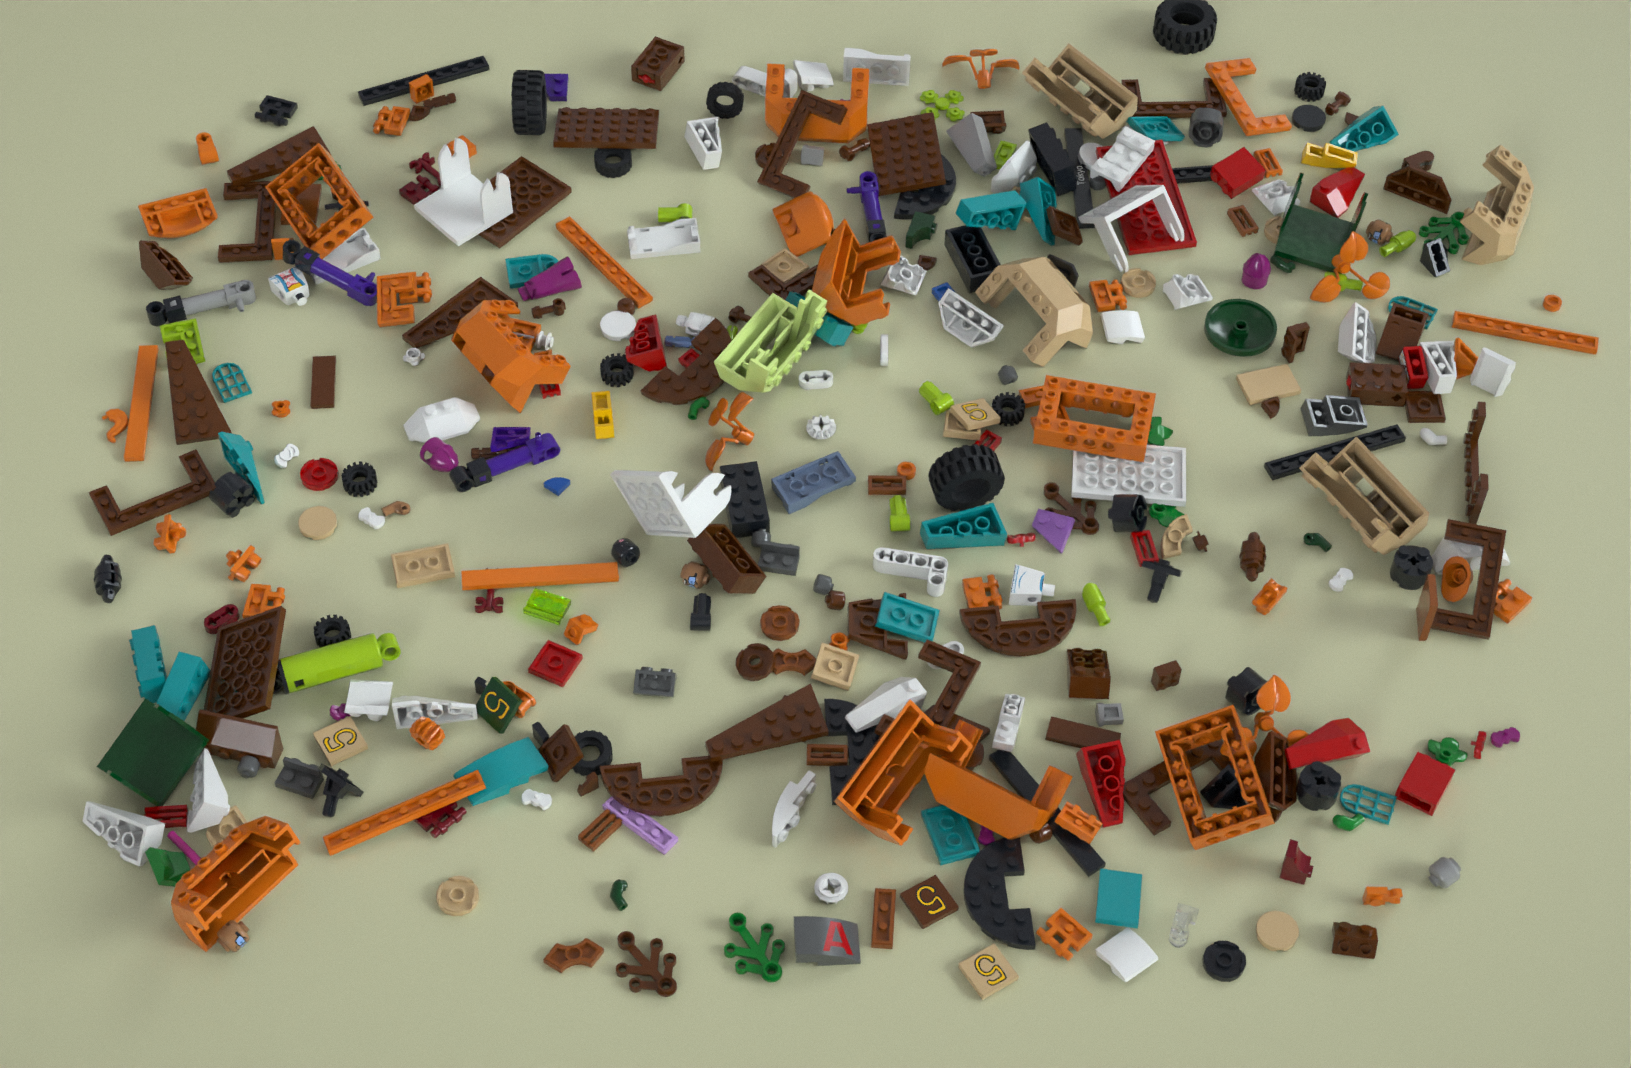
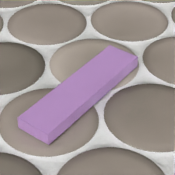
[602,796,678,855]

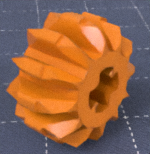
[409,716,445,750]

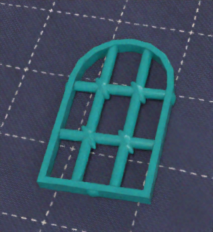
[1388,296,1438,329]
[212,363,252,403]
[1340,784,1397,825]

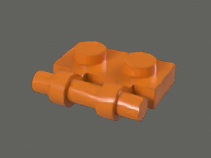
[373,106,410,136]
[398,272,432,304]
[1089,279,1127,312]
[962,574,1003,610]
[1494,579,1533,624]
[242,584,285,619]
[1054,801,1103,844]
[1036,908,1093,961]

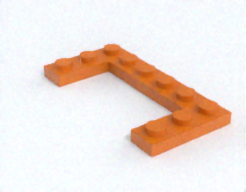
[1205,58,1292,136]

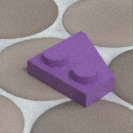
[1032,508,1075,553]

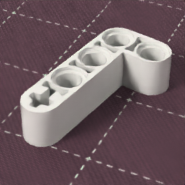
[732,66,797,98]
[873,547,948,597]

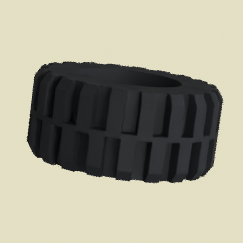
[1153,0,1217,55]
[511,70,547,135]
[928,444,1005,511]

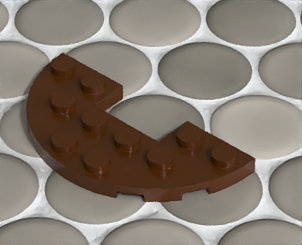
[641,318,731,405]
[959,599,1076,656]
[600,756,723,816]

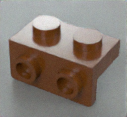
[970,110,1007,134]
[1281,322,1310,363]
[1332,922,1378,959]

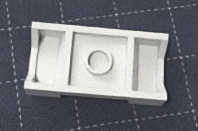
[1090,126,1155,192]

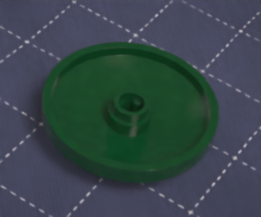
[1204,299,1277,357]

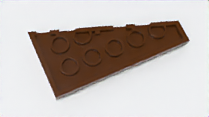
[227,126,331,186]
[402,277,519,348]
[165,340,232,445]
[705,683,829,762]

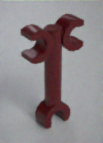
[409,152,441,187]
[475,568,504,613]

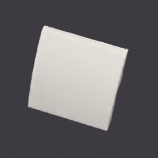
[1100,310,1145,344]
[1095,927,1158,982]

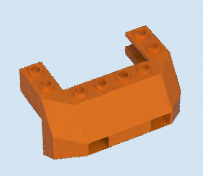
[765,64,869,143]
[812,218,901,326]
[451,300,571,413]
[834,699,973,846]
[924,719,1073,840]
[171,816,301,952]

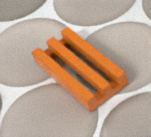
[1254,148,1283,178]

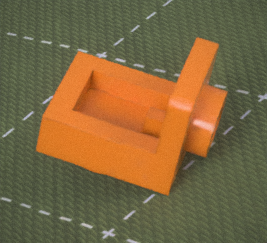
[564,614,598,645]

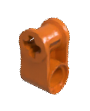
[196,132,219,165]
[503,681,536,718]

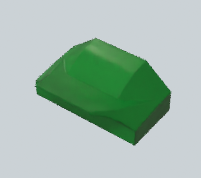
[145,847,190,887]

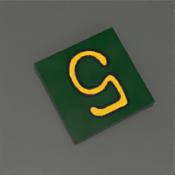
[476,677,522,734]

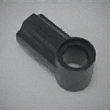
[690,593,711,631]

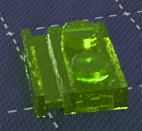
[523,588,571,625]

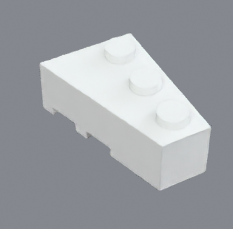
[684,117,722,170]
[1419,341,1457,394]

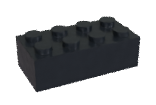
[1028,122,1078,196]
[944,225,1001,293]
[720,461,770,538]

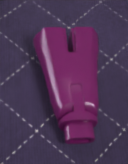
[517,256,582,301]

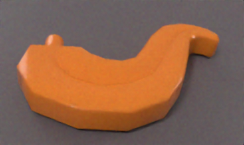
[102,409,129,443]

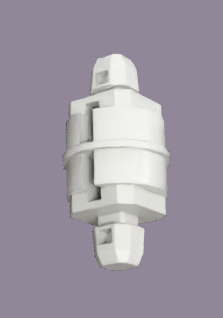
[676,312,727,336]

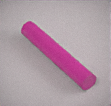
[167,831,201,865]

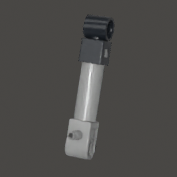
[146,280,256,327]

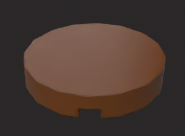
[760,605,800,641]

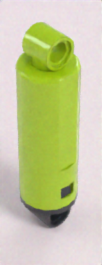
[273,633,401,694]

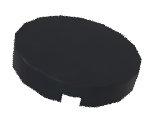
[1292,105,1326,132]
[1202,940,1246,982]

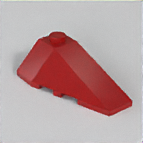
[1310,167,1365,218]
[625,314,667,372]
[1284,718,1370,769]
[1076,740,1126,828]

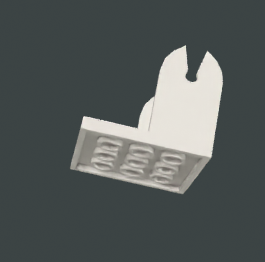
[414,138,513,246]
[1078,185,1184,273]
[610,470,731,538]

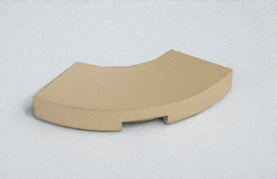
[1160,514,1193,559]

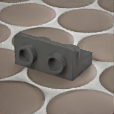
[758,541,800,576]
[633,667,677,698]
[274,757,324,799]

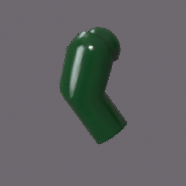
[1270,255,1296,273]
[1303,533,1332,552]
[610,879,628,911]

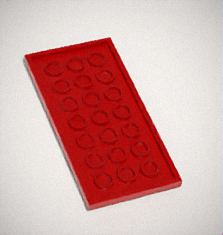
[1096,140,1197,255]

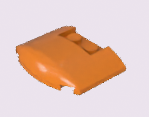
[138,188,218,238]
[772,191,834,257]

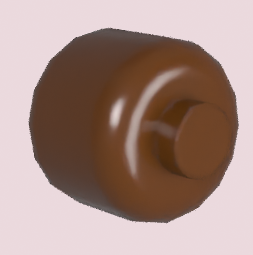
[617,298,635,316]
[825,590,846,611]
[1029,822,1052,844]

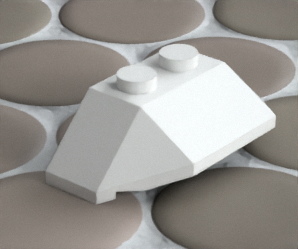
[991,140,1037,193]
[938,288,1004,348]
[1338,302,1376,363]
[403,397,480,443]
[1432,537,1510,575]

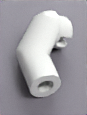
[1420,428,1447,445]

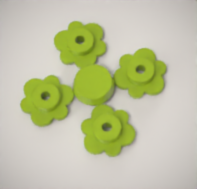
[920,90,965,122]

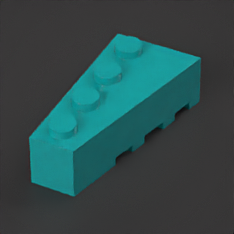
[157,651,211,721]

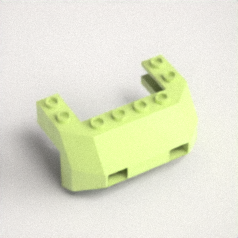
[714,290,827,393]

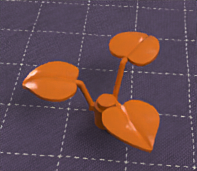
[942,49,1019,89]
[1310,231,1390,302]
[705,392,754,472]
[1220,675,1309,757]

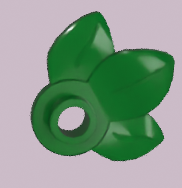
[1148,417,1173,446]
[1149,503,1185,528]
[1428,737,1468,767]

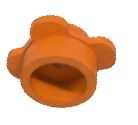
[272,400,290,418]
[829,632,850,651]

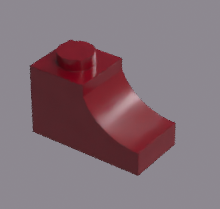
[1279,839,1314,885]

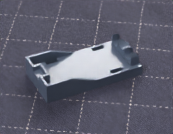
[771,451,856,514]

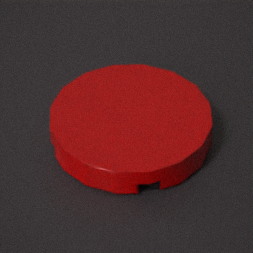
[300,458,338,491]

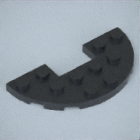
[894,154,956,219]
[824,699,880,805]
[963,837,1036,950]

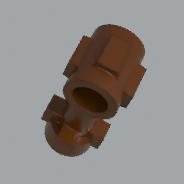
[1325,91,1351,116]
[839,138,870,161]
[531,298,566,319]
[728,306,752,323]

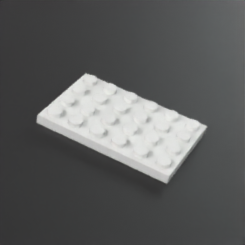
[1071,445,1186,507]

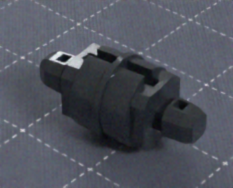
[94,554,122,603]

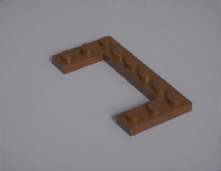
[1121,78,1227,118]
[757,90,848,198]
[218,181,276,263]
[748,229,835,300]
[1463,401,1489,524]
[89,449,216,536]
[1431,519,1506,640]
[875,639,981,736]
[1123,739,1234,836]

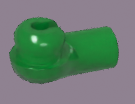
[688,397,710,420]
[1332,813,1365,831]

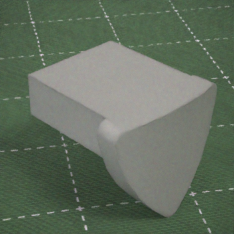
[801,144,824,166]
[1095,703,1124,727]

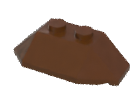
[1383,165,1452,214]
[139,240,193,290]
[1254,731,1297,811]

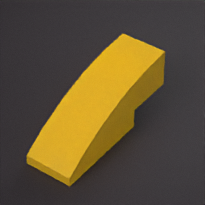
[1301,142,1358,168]
[591,391,614,439]

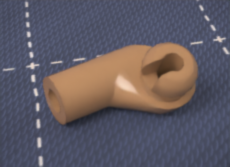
[381,501,411,517]

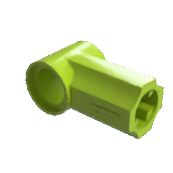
[658,203,693,222]
[919,381,954,415]
[889,495,910,532]

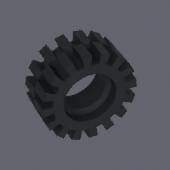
[1294,72,1326,102]
[600,353,634,387]
[992,392,1025,427]
[341,461,378,497]
[313,614,351,648]

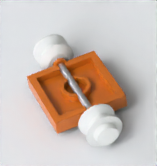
[510,318,554,352]

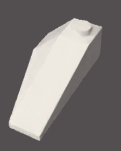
[845,677,927,732]
[392,696,478,729]
[187,748,230,833]
[82,801,165,867]

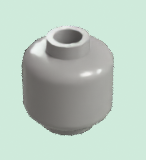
[1428,857,1461,888]

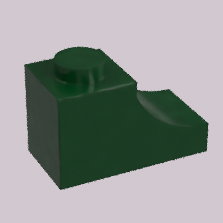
[905,211,938,249]

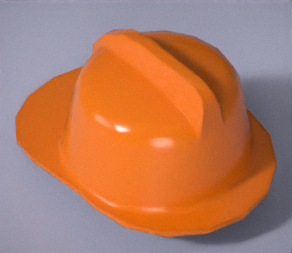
[1441,556,1474,602]

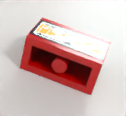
[1398,346,1429,389]

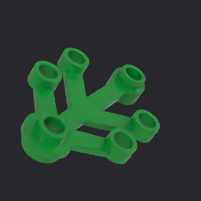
[1419,212,1469,254]
[724,913,785,983]

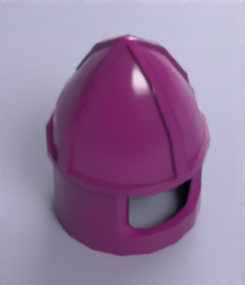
[1241,253,1271,290]
[420,437,459,472]

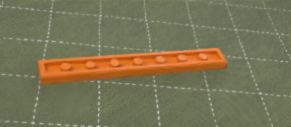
[556,216,653,309]
[1452,311,1599,355]
[124,345,159,462]
[461,562,619,590]
[323,770,486,856]

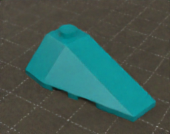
[1329,106,1399,152]
[1019,177,1057,246]
[218,432,265,505]

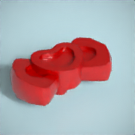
[1007,533,1036,547]
[1471,731,1487,759]

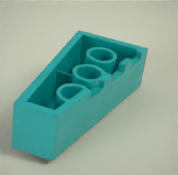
[955,190,1027,230]
[786,291,853,347]
[920,503,1007,549]
[129,625,167,703]

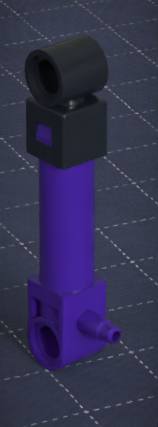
[846,171,887,243]
[283,240,377,306]
[449,432,561,492]

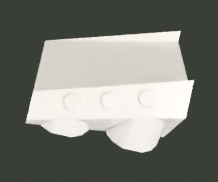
[793,60,834,92]
[1252,179,1300,217]
[880,256,927,296]
[1163,274,1213,310]
[1470,347,1516,397]
[344,679,393,721]

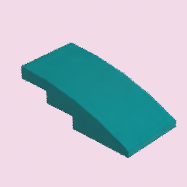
[453,737,548,806]

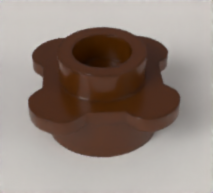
[1192,531,1209,552]

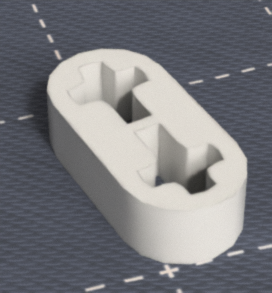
[799,370,833,390]

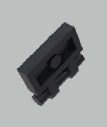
[255,95,298,126]

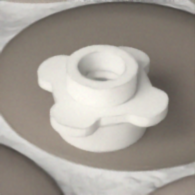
[403,348,425,366]

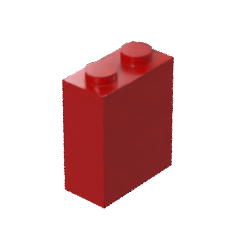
[1210,147,1266,199]
[1395,752,1455,816]

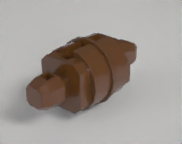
[1239,532,1267,582]

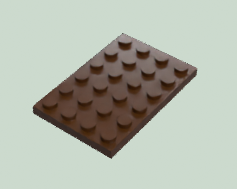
[553,107,659,149]
[867,112,946,196]
[478,156,572,249]
[204,606,286,719]

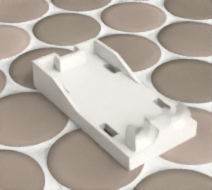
[843,48,911,86]
[627,218,701,259]
[310,228,381,285]

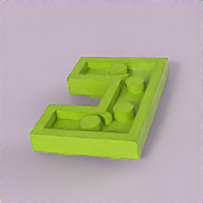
[160,318,206,364]

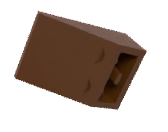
[1375,303,1428,361]
[1067,648,1111,699]

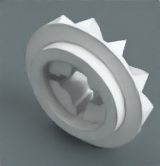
[806,414,836,439]
[814,873,848,905]

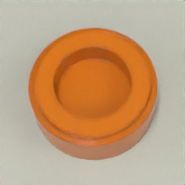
[1543,295,1562,312]
[897,462,916,480]

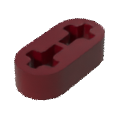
[204,604,240,634]

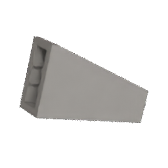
[946,113,997,177]

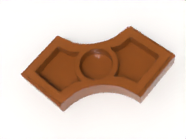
[772,648,816,676]
[543,938,604,973]

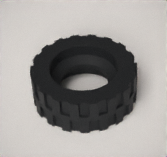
[706,82,744,119]
[594,148,632,178]
[572,730,613,776]

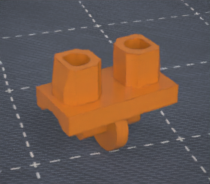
[153,514,186,554]
[226,545,261,582]
[1252,578,1288,615]

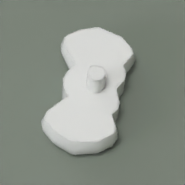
[274,444,299,468]
[358,507,385,529]
[1329,568,1353,592]
[522,789,552,810]

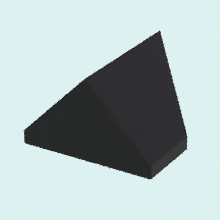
[1420,238,1450,277]
[1200,764,1246,809]

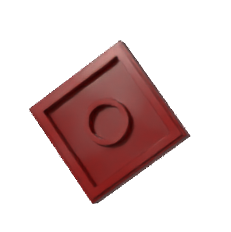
[528,640,583,687]

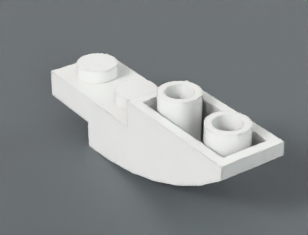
[992,694,1025,752]
[772,771,817,848]

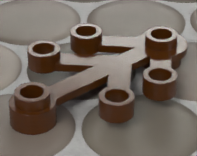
[1043,482,1099,535]
[616,931,677,997]

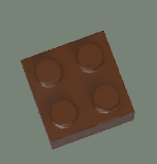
[1151,660,1182,691]

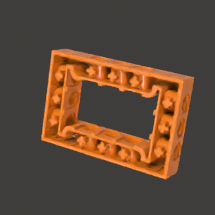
[265,143,373,259]
[1033,375,1156,462]
[1155,705,1275,850]

